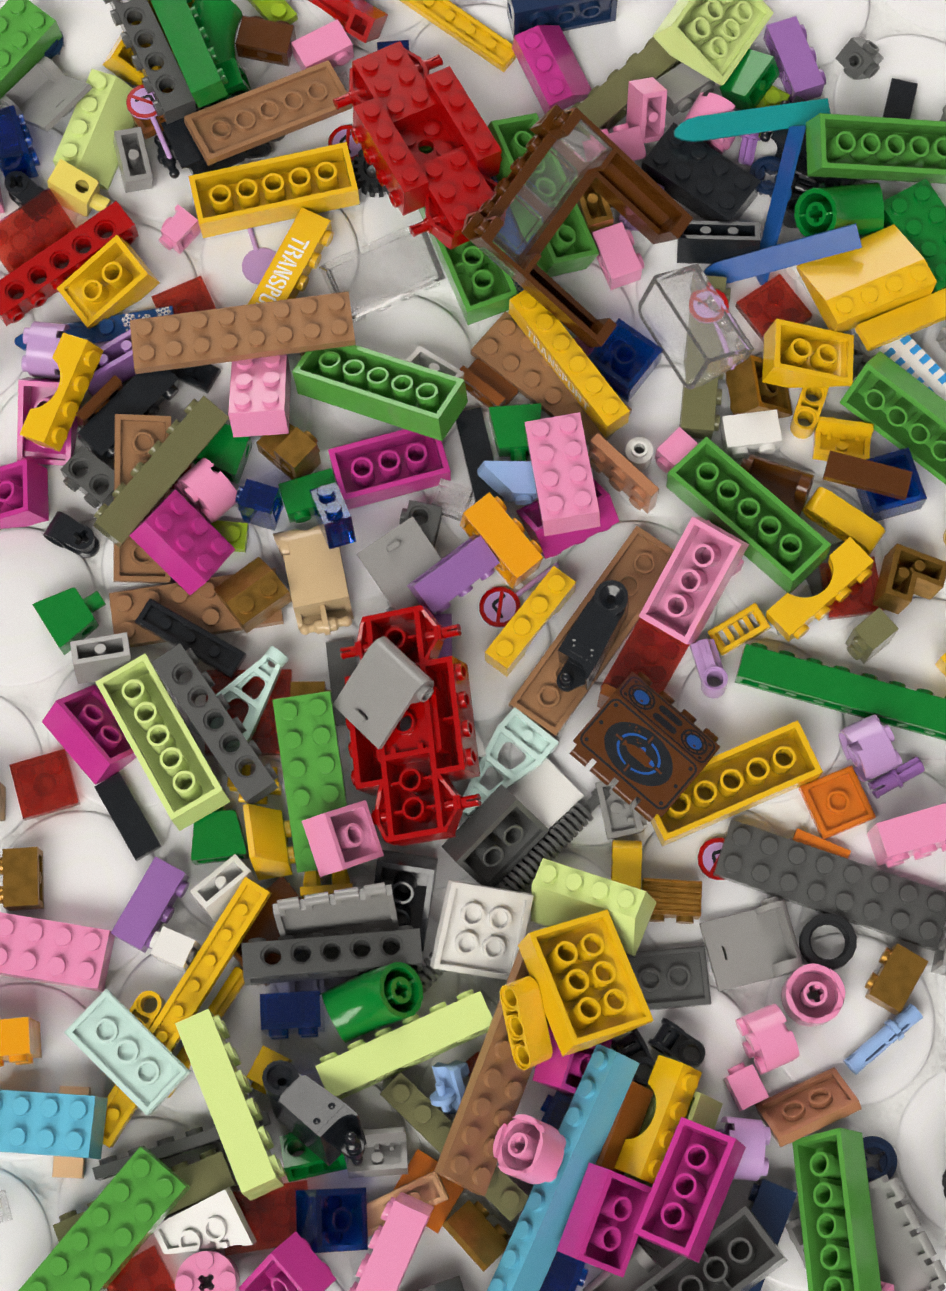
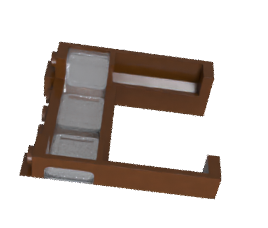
[462,104,693,348]

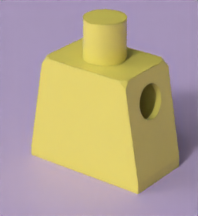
[47,159,111,217]

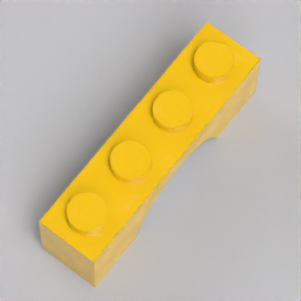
[19,333,104,452]
[766,537,874,642]
[485,566,576,677]
[614,1055,702,1184]

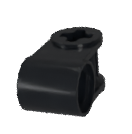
[4,171,56,222]
[783,173,820,228]
[43,511,100,558]
[647,1018,705,1068]
[611,1028,655,1087]

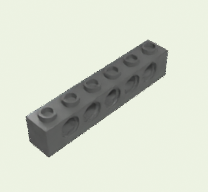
[103,0,196,124]
[151,643,278,805]
[242,925,423,986]

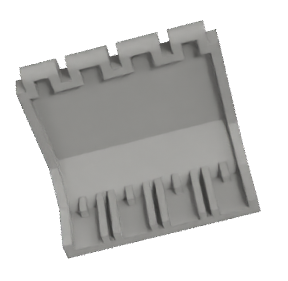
[272,882,399,997]
[785,1174,946,1291]

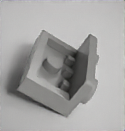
[595,778,647,840]
[347,1126,408,1178]

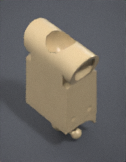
[273,520,354,636]

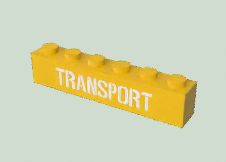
[248,208,334,305]
[509,290,630,438]

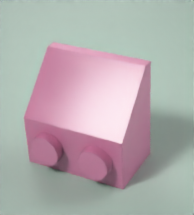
[302,800,384,877]

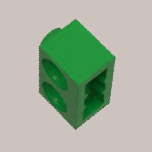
[279,1132,347,1182]

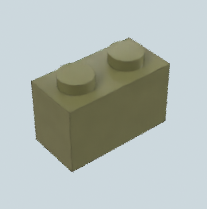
[845,607,899,664]

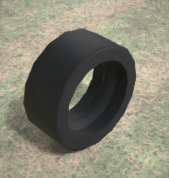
[799,913,857,970]

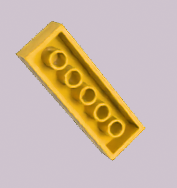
[188,142,360,238]
[650,720,823,847]

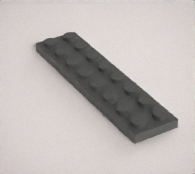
[713,819,946,951]

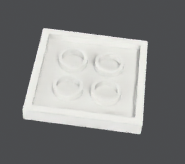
[430,879,534,980]

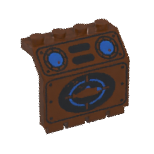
[569,671,720,822]

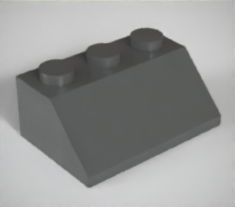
[441,784,550,887]

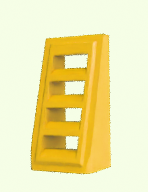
[707,602,771,656]

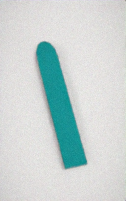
[673,98,831,142]

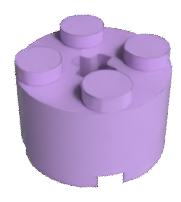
[21,321,70,379]
[839,714,902,782]
[718,1116,771,1181]

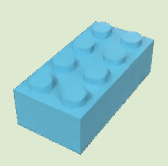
[0,1090,108,1159]

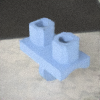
[429,1060,470,1114]

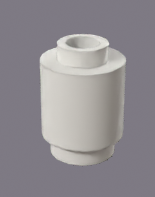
[624,437,653,472]

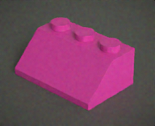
[512,25,592,114]
[516,478,620,559]
[42,684,136,785]

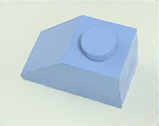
[477,461,537,505]

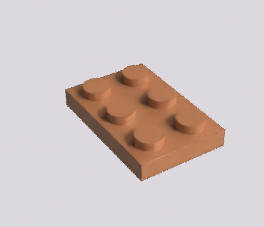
[588,433,659,514]
[755,1067,862,1148]

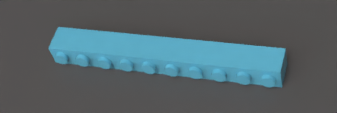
[487,1044,640,1291]

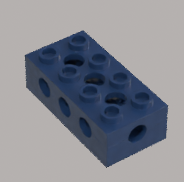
[507,0,618,40]

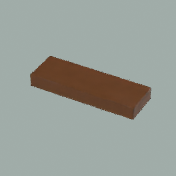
[823,451,913,501]

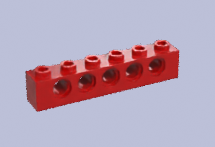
[0,201,139,327]

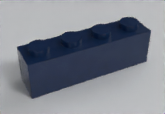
[747,1179,797,1291]

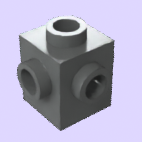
[835,37,884,80]

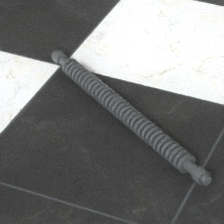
[415,786,611,993]

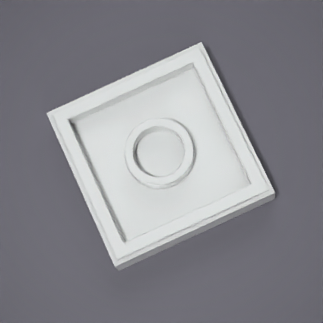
[507,758,584,830]

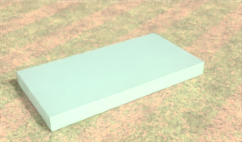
[64,989,191,1116]

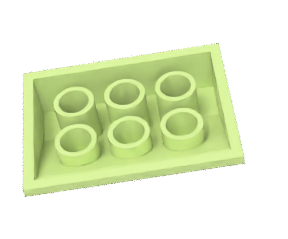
[653,0,774,86]

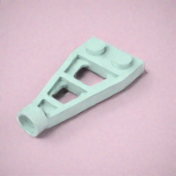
[188,646,289,752]
[462,707,559,818]

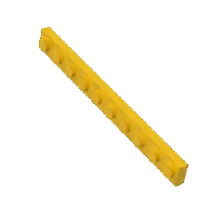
[103,877,272,1148]

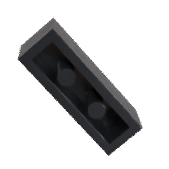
[677,220,761,264]

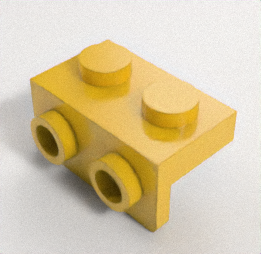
[812,417,874,461]

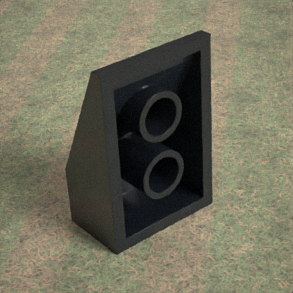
[374,850,438,952]

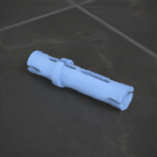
[843,1003,923,1075]

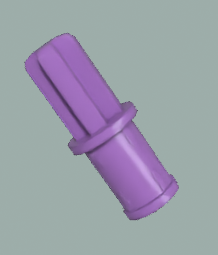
[737,133,761,166]
[868,757,925,799]

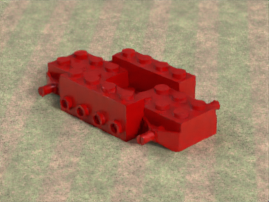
[333,41,505,249]
[340,605,481,846]

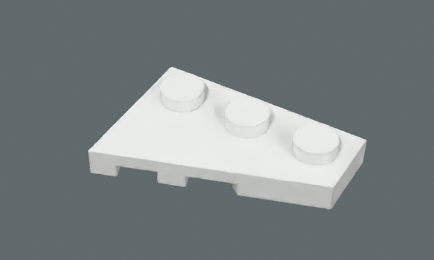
[153,1187,257,1255]

